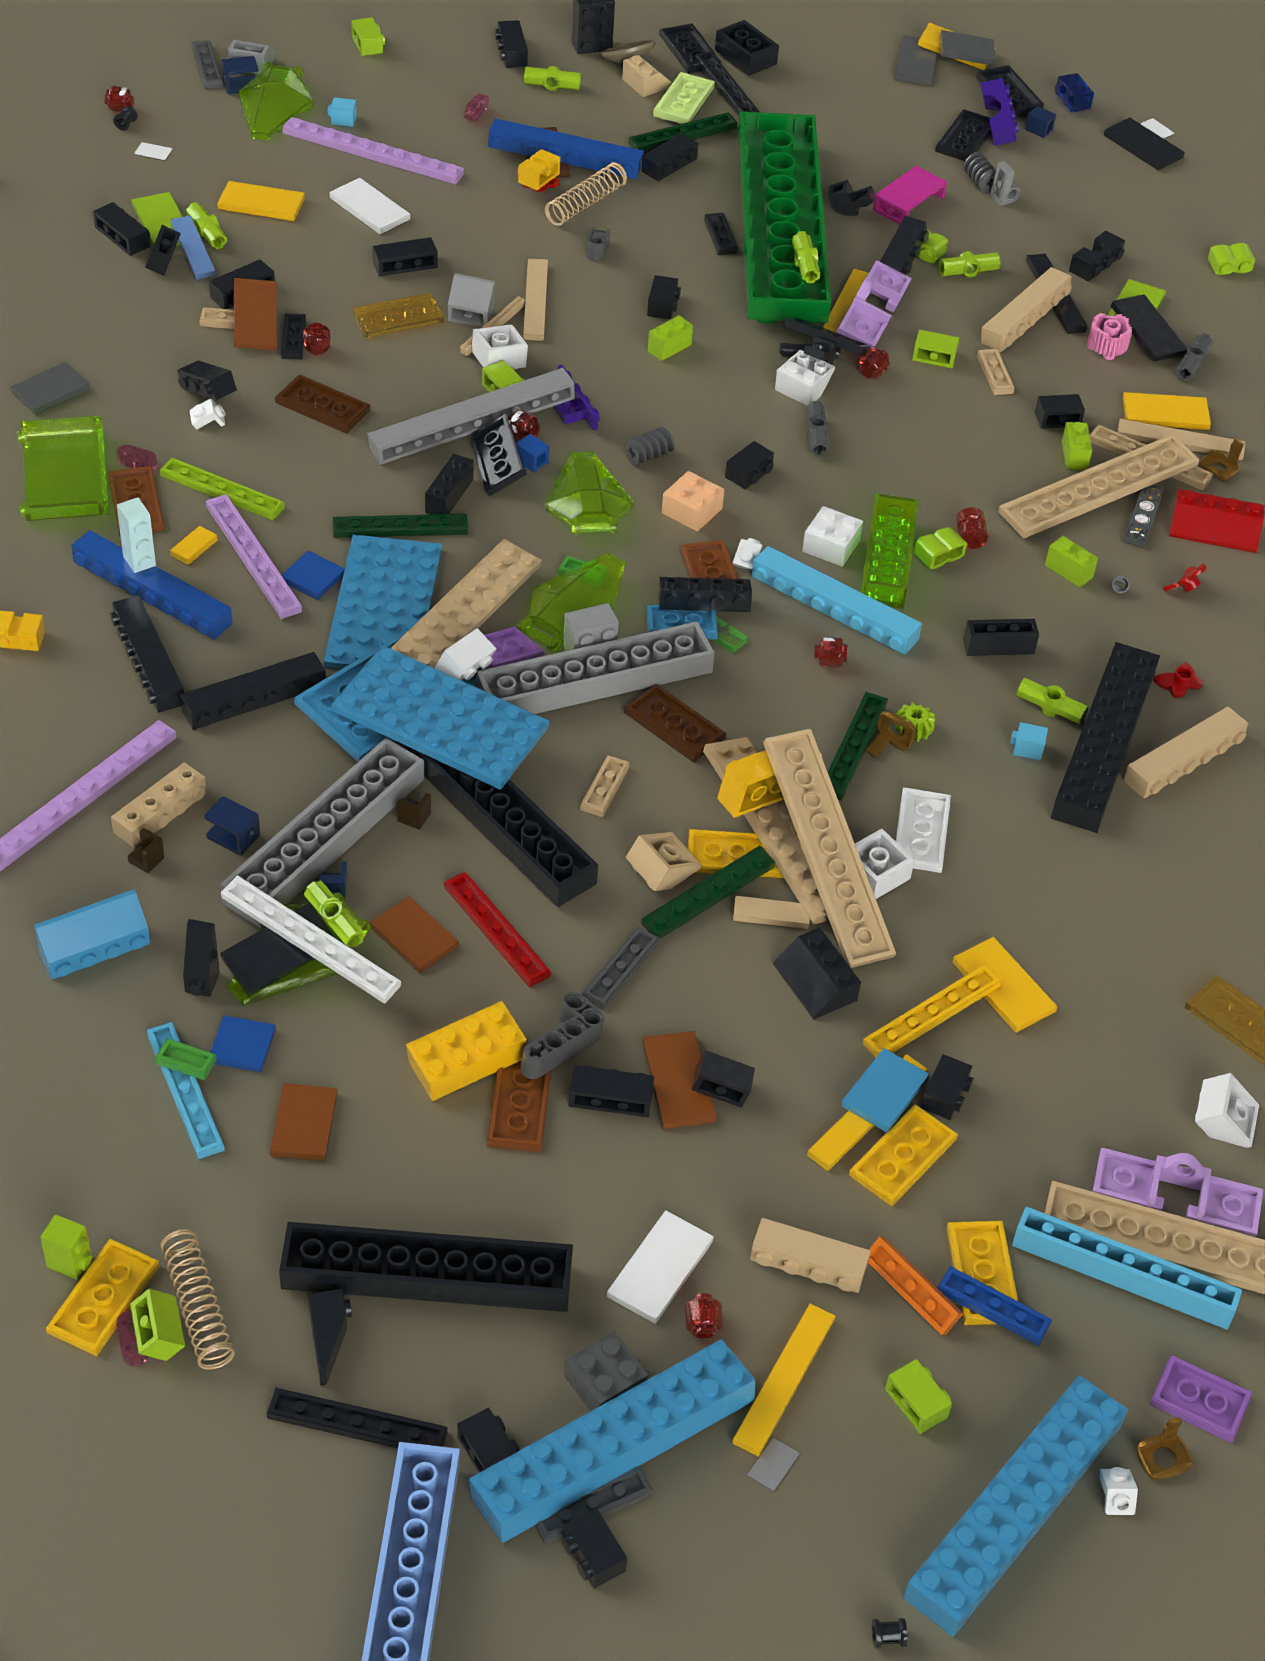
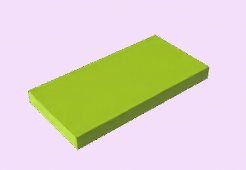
[131,192,182,246]
[1108,279,1166,338]

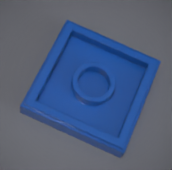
[281,551,345,600]
[210,1015,276,1072]

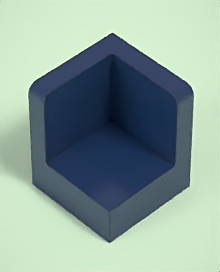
[1025,106,1057,138]
[319,861,348,900]

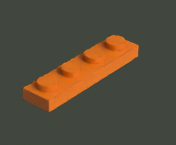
[868,1236,963,1335]

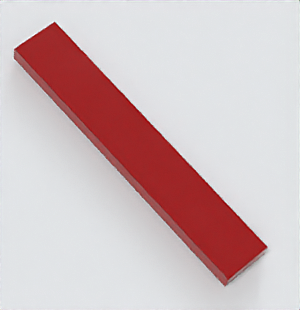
[444,872,551,988]

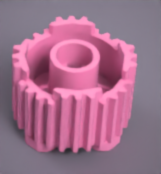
[1087,313,1132,360]

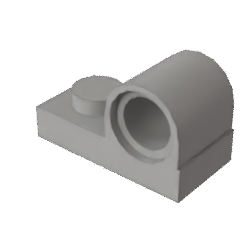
[990,161,1021,206]

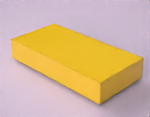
[170,526,218,565]

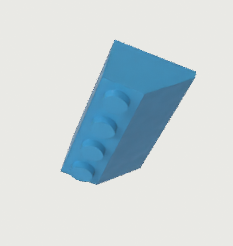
[34,889,150,980]

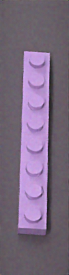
[206,494,302,619]

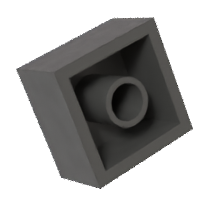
[565,1331,648,1411]

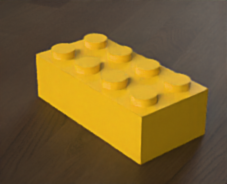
[717,750,822,818]
[406,1001,527,1101]

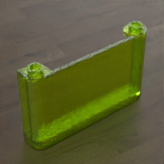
[17,416,109,521]

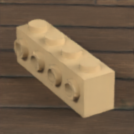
[111,762,207,848]
[750,1218,871,1293]

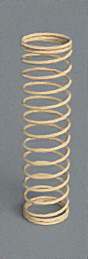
[545,162,627,226]
[160,1229,235,1370]

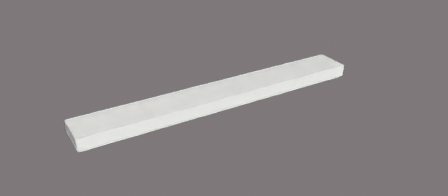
[221,875,401,1004]

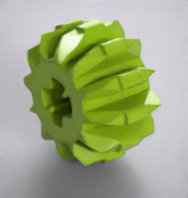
[895,702,935,742]

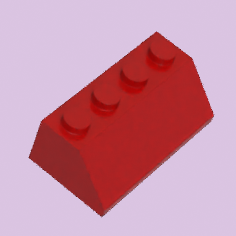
[1169,489,1265,553]

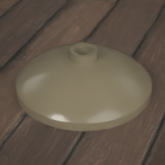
[601,40,655,63]

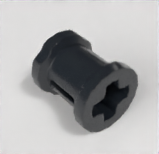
[113,106,138,131]
[872,1618,908,1648]

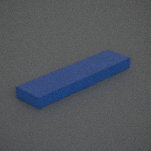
[937,1266,1052,1346]

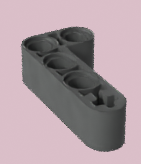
[520,992,605,1079]

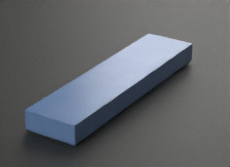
[171,216,215,280]

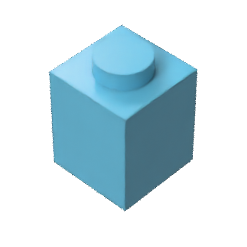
[328,97,357,127]
[1010,722,1048,761]

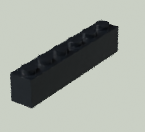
[110,595,184,713]
[180,652,326,730]

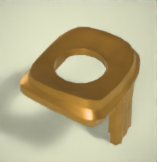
[1199,438,1244,481]
[866,711,916,758]
[1136,1417,1193,1480]

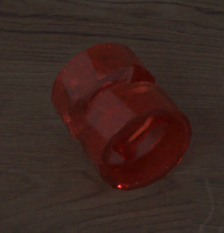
[956,507,989,549]

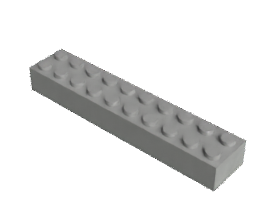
[476,621,715,714]
[220,738,424,929]

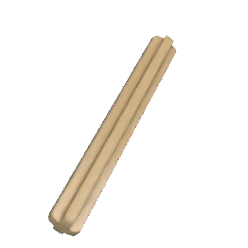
[460,296,525,356]

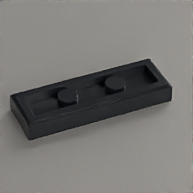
[704,213,738,255]
[281,314,306,359]

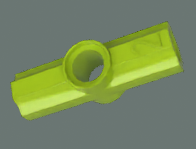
[524,66,581,91]
[186,202,227,250]
[792,231,820,283]
[938,251,1000,278]
[1016,677,1089,725]
[304,881,366,948]

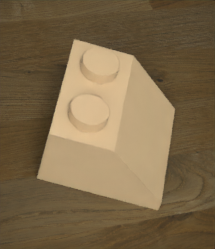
[622,55,672,97]
[625,832,702,891]

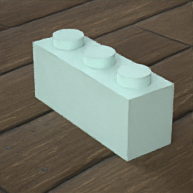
[117,497,156,573]

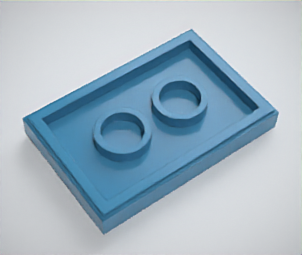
[647,605,718,639]
[841,1048,929,1132]

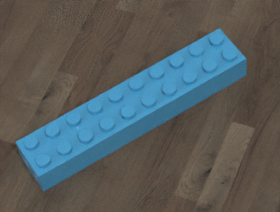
[469,1339,755,1543]
[903,1375,1128,1637]

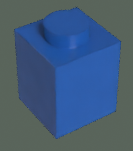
[517,434,549,473]

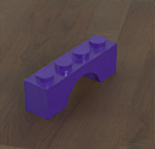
[981,78,1019,146]

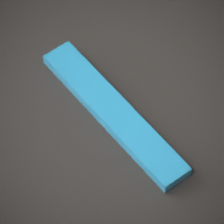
[146,1022,225,1159]

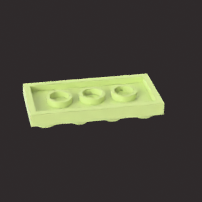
[653,72,715,124]

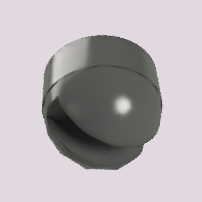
[1111,576,1130,594]

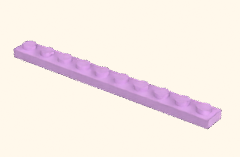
[282,117,464,185]
[0,720,177,871]

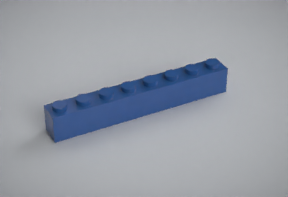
[488,118,644,179]
[71,530,233,640]

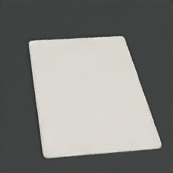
[1140,118,1174,138]
[134,142,172,160]

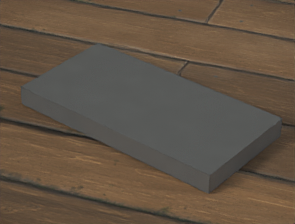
[895,35,937,85]

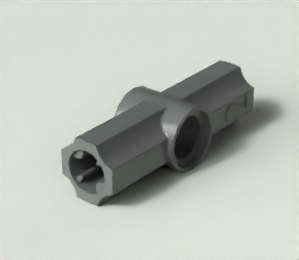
[1176,333,1214,382]
[806,401,829,457]

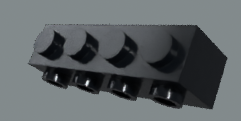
[658,577,752,612]

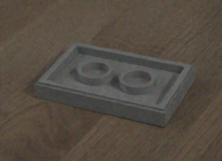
[940,30,996,66]
[11,362,90,415]

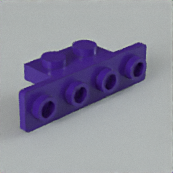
[552,365,600,431]

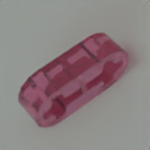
[464,93,489,122]
[117,445,157,471]
[117,1311,149,1366]

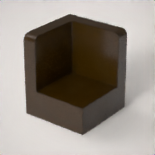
[397,793,431,830]
[128,828,164,873]

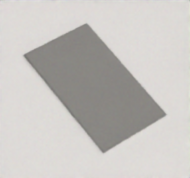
[747,1437,800,1491]

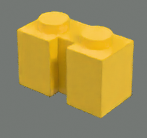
[517,149,560,190]
[0,611,45,651]

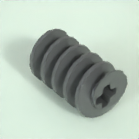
[964,152,996,193]
[626,427,675,466]

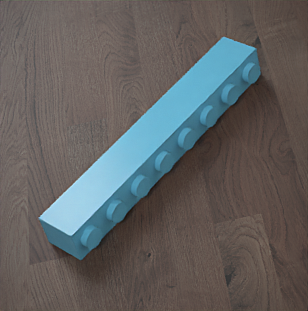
[751,546,922,655]
[1012,1206,1242,1330]

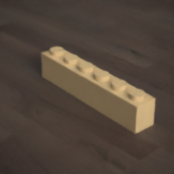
[981,267,1072,352]
[1124,706,1248,799]

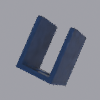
[221,56,260,94]
[204,797,260,856]

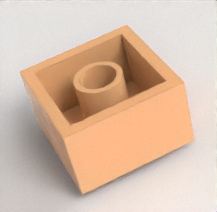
[662,471,724,532]

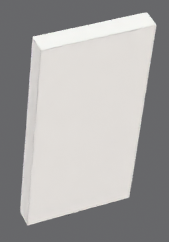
[329,178,410,234]
[896,787,951,873]
[607,1210,714,1324]

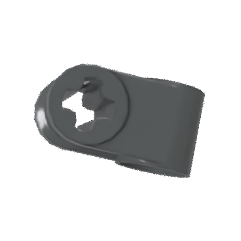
[587,227,610,261]

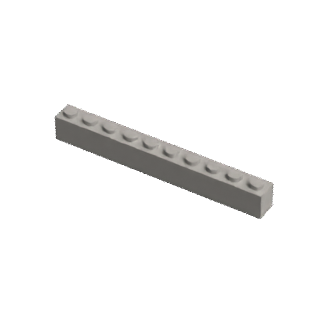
[368,368,575,465]

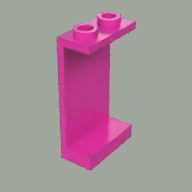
[873,166,947,225]

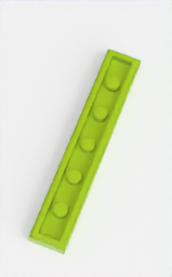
[160,458,285,521]

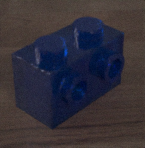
[1055,73,1094,112]

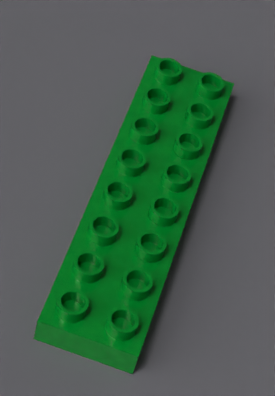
[738,112,831,324]

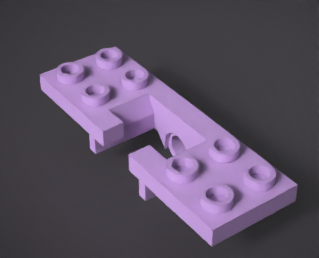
[836,260,912,352]
[1092,1147,1263,1237]

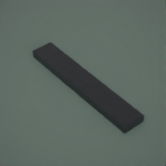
[694,51,760,116]
[1026,253,1087,334]
[267,1388,448,1448]

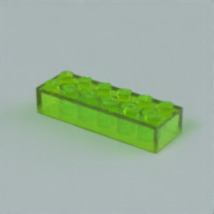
[860,493,919,609]

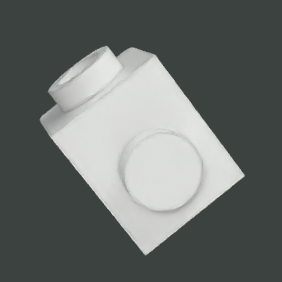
[190,399,226,430]
[733,538,764,571]
[1099,1467,1138,1515]

